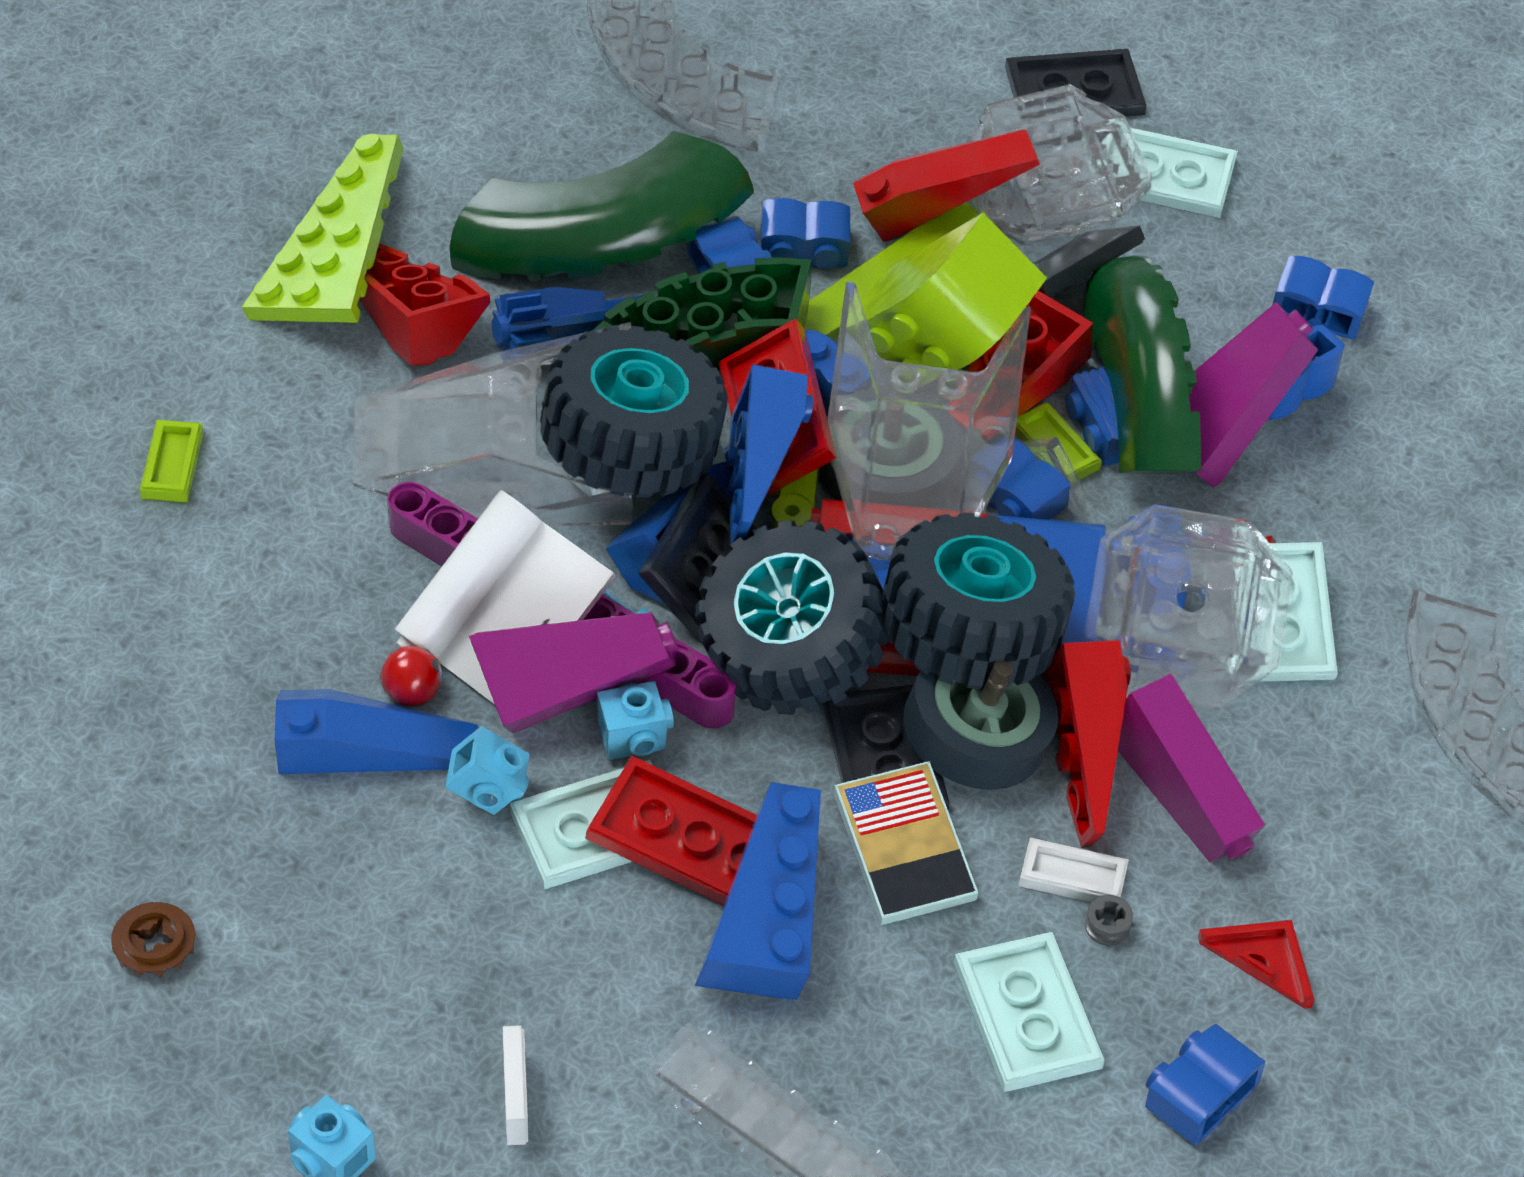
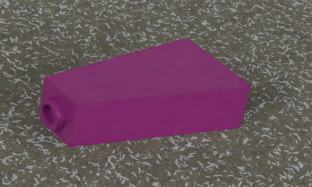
[1189,302,1318,487]
[469,612,679,733]
[1118,674,1265,863]

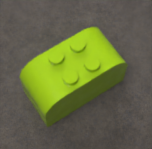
[845,213,1047,392]

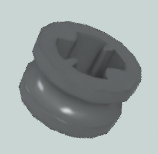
[1085,895,1133,946]

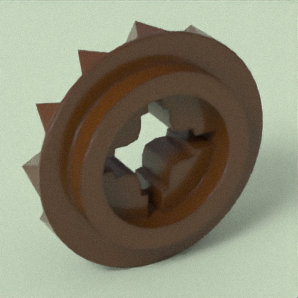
[111,902,196,978]

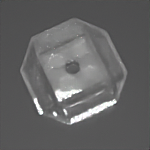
[966,84,1152,246]
[1084,504,1293,710]

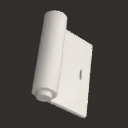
[395,490,617,704]

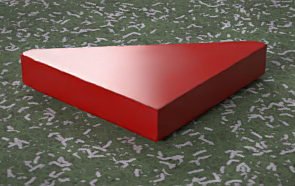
[1198,920,1314,1009]

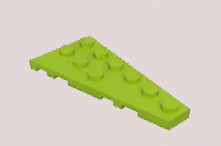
[242,133,404,323]

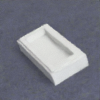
[1019,837,1129,902]
[503,1026,528,1145]

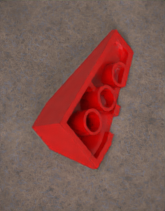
[853,129,1041,242]
[359,243,491,366]
[947,291,1093,441]
[1040,640,1131,848]

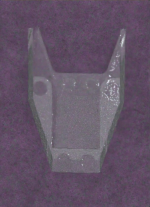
[827,282,1031,561]
[353,322,634,526]

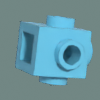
[597,681,674,760]
[445,726,530,815]
[288,1095,376,1177]

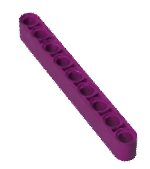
[387,482,736,729]

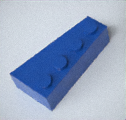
[695,782,821,1000]

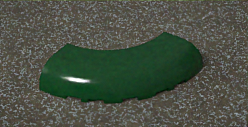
[449,131,754,281]
[1083,255,1201,474]
[542,257,812,406]

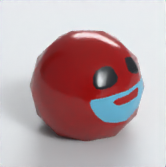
[380,646,443,707]

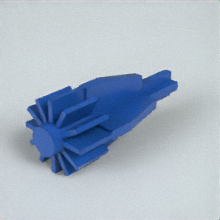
[492,287,642,363]

